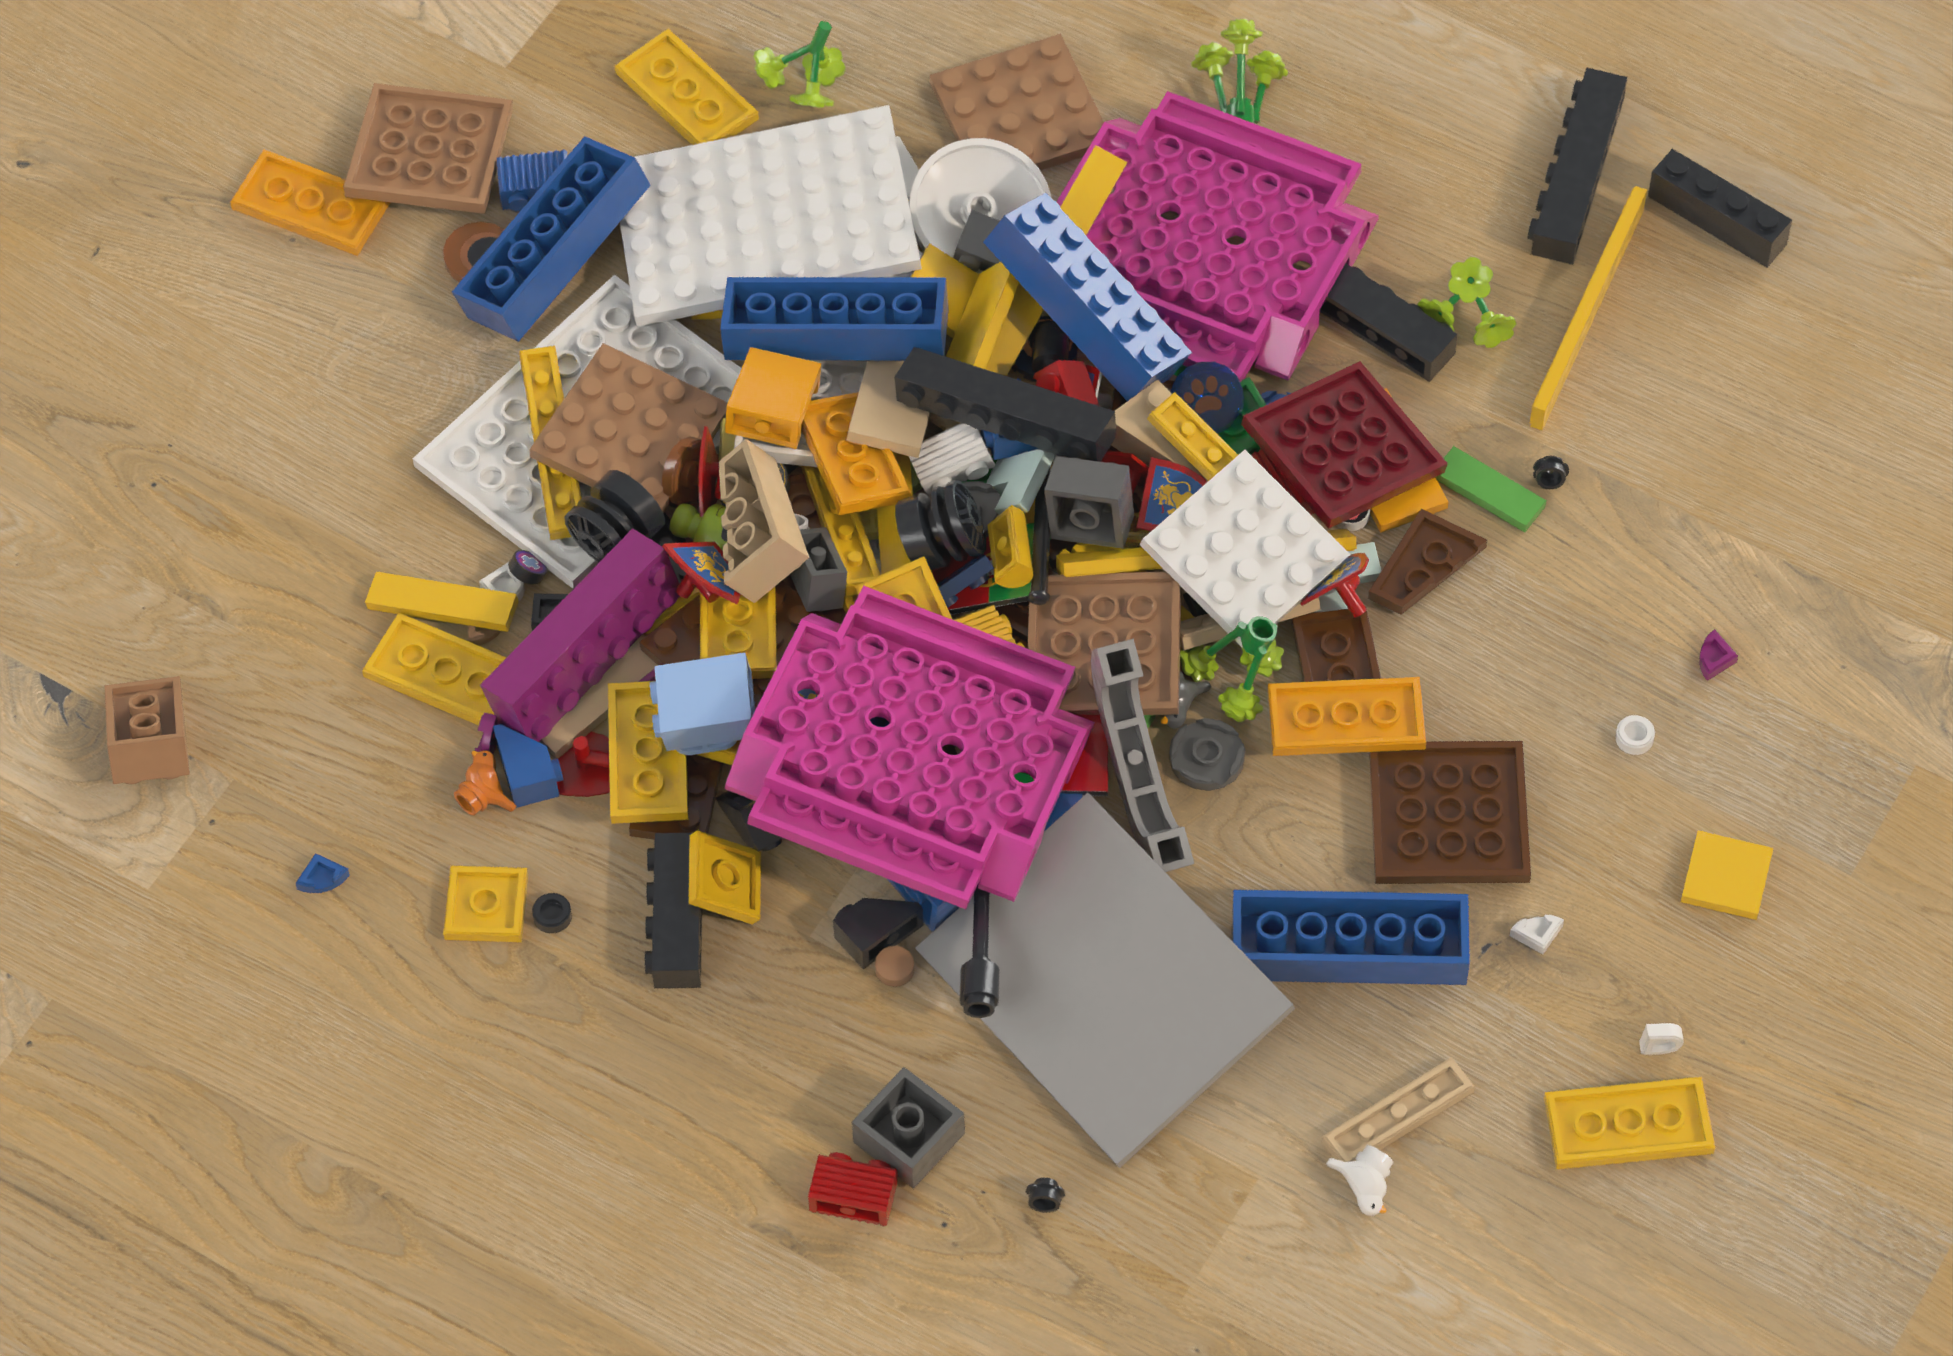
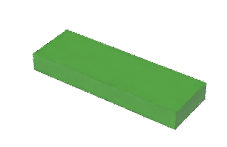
[1436,446,1546,533]

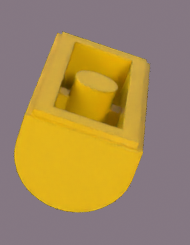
[987,505,1033,588]

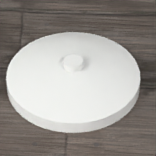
[909,138,1051,274]

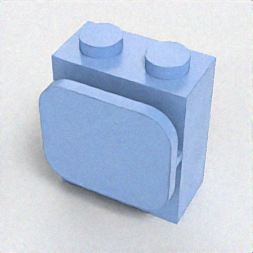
[650,652,755,755]

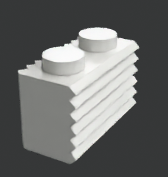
[909,423,995,497]

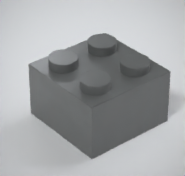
[1045,456,1134,549]
[852,1067,965,1189]

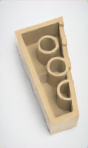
[1111,379,1208,482]
[719,439,809,603]

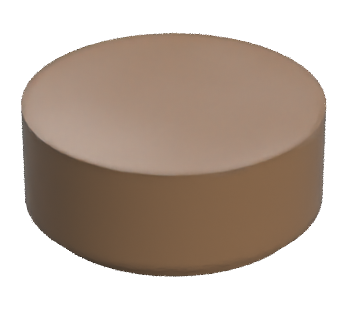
[875,946,914,987]

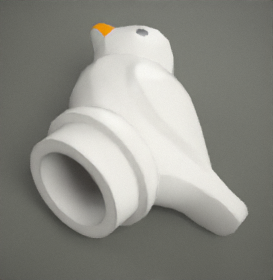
[1326,1145,1393,1216]

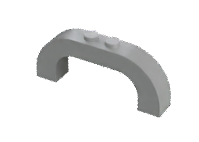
[1091,639,1194,872]

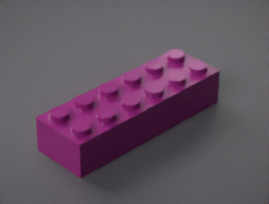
[480,528,680,742]

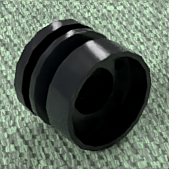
[564,470,665,563]
[895,480,986,572]

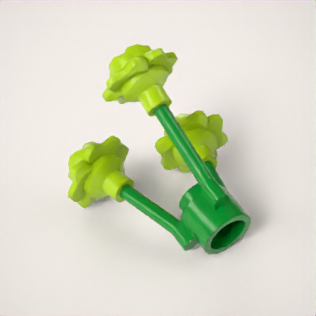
[1191,19,1288,123]
[1180,616,1284,722]

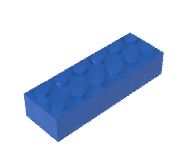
[452,136,651,342]
[983,193,1192,401]
[720,277,949,361]
[1232,890,1470,985]

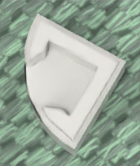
[1510,915,1564,955]

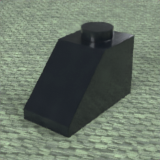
[833,898,924,970]

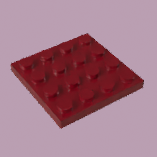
[1241,361,1448,529]

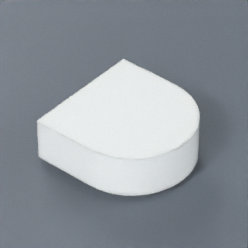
[479,562,525,601]
[1639,1023,1684,1055]

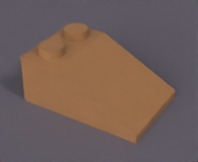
[104,676,190,784]

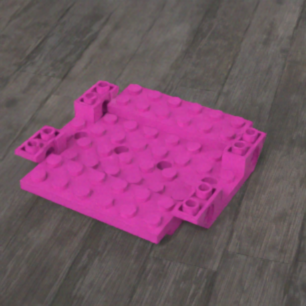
[1044,91,1379,385]
[725,585,1095,909]

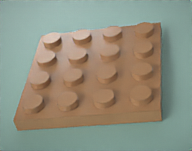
[930,34,1104,170]
[344,83,513,214]
[530,343,728,513]
[1028,572,1181,715]

